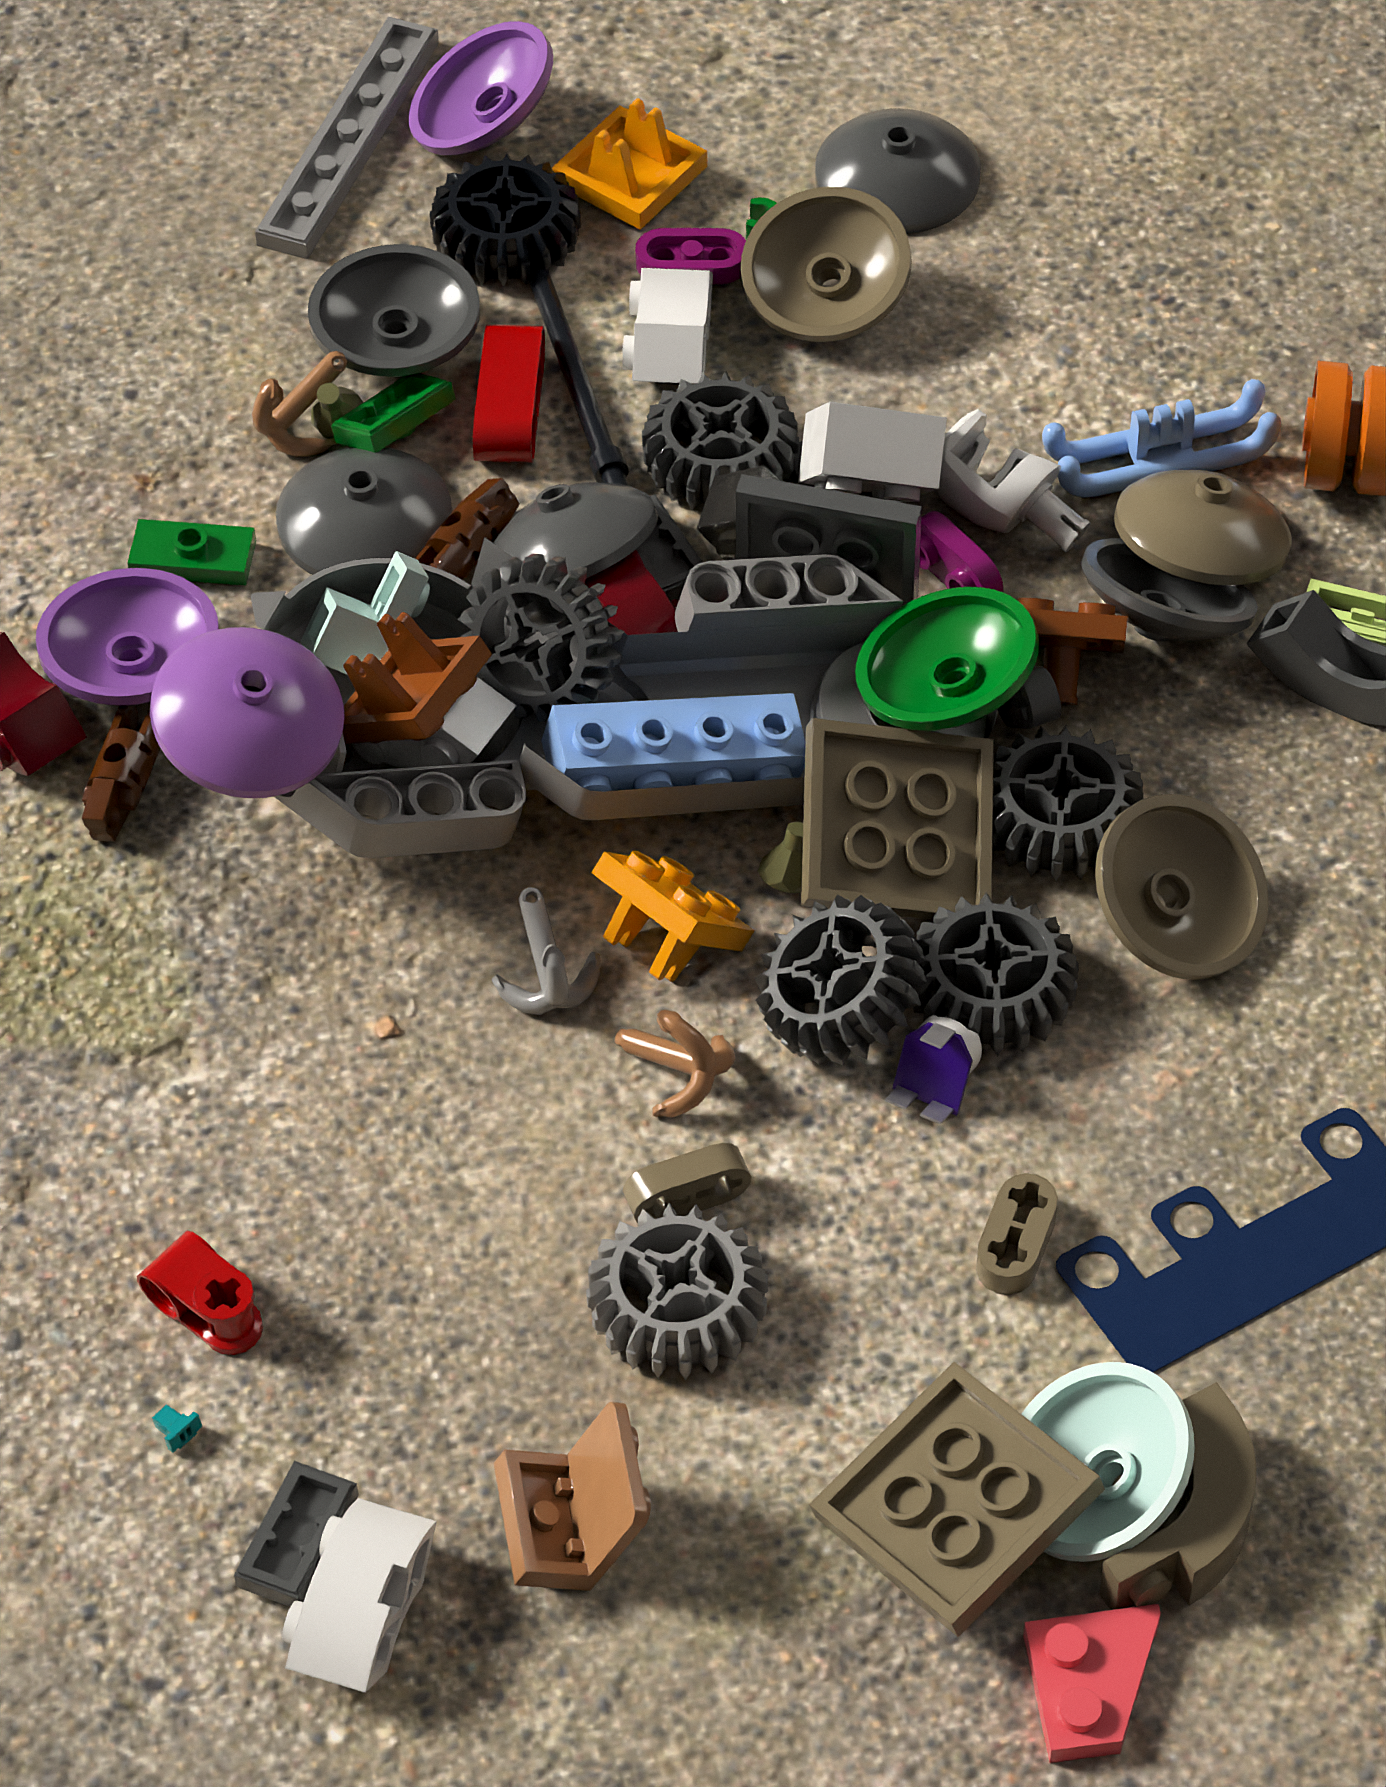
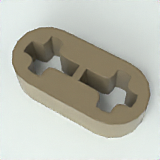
[622,1143,752,1223]
[976,1173,1058,1295]

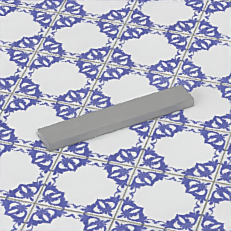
[255,17,439,259]

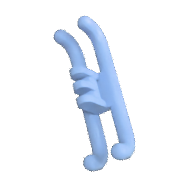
[1042,379,1282,498]

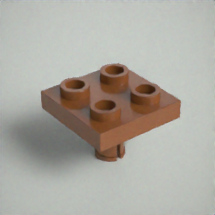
[1017,598,1128,705]

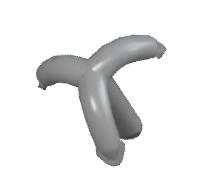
[491,887,601,1015]

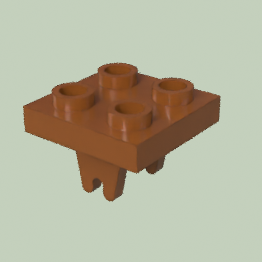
[342,612,492,744]

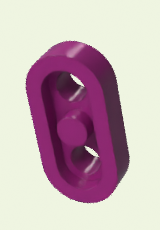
[635,228,746,284]
[919,511,1004,592]

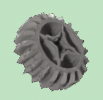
[586,1203,768,1380]

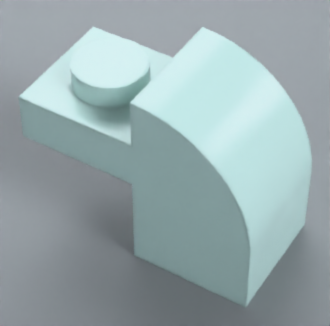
[301,551,430,674]

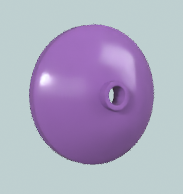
[409,21,553,155]
[36,568,219,706]
[150,627,344,798]

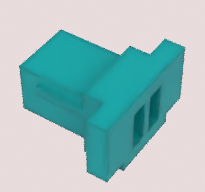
[152,1404,203,1453]

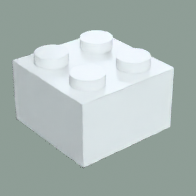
[798,402,947,504]

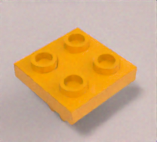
[552,98,708,230]
[591,850,755,982]

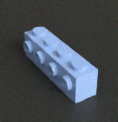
[541,693,806,792]

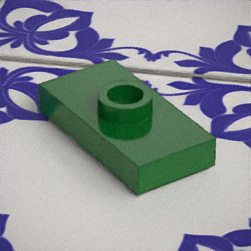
[331,373,456,453]
[127,519,256,586]

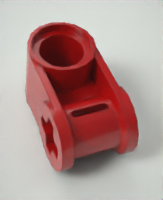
[137,1230,264,1355]

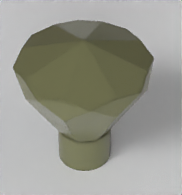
[311,383,364,439]
[757,822,803,893]

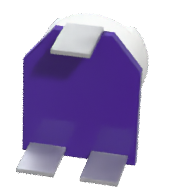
[885,1015,982,1125]

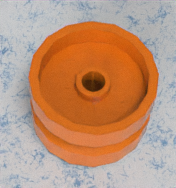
[1302,360,1386,496]

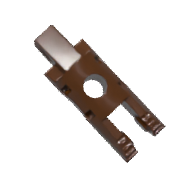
[415,478,520,580]
[82,705,161,842]

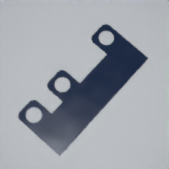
[1056,1108,1386,1372]

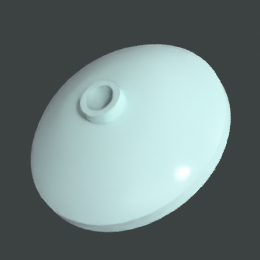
[1022,1362,1195,1562]

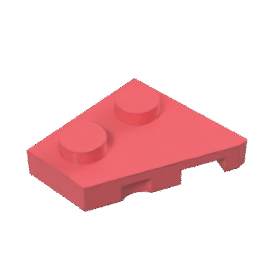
[1023,1604,1161,1763]

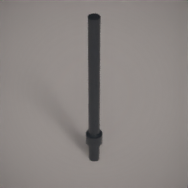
[528,261,629,486]

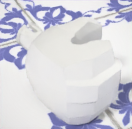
[934,409,1090,552]

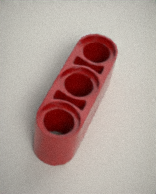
[473,324,545,463]

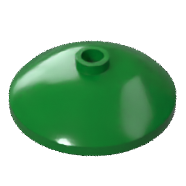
[855,587,1039,731]

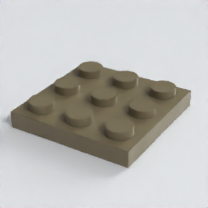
[801,718,993,920]
[809,1362,1105,1637]

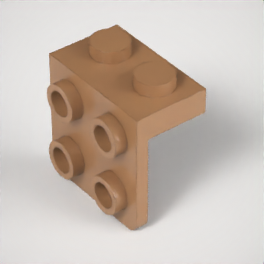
[494,1402,651,1591]

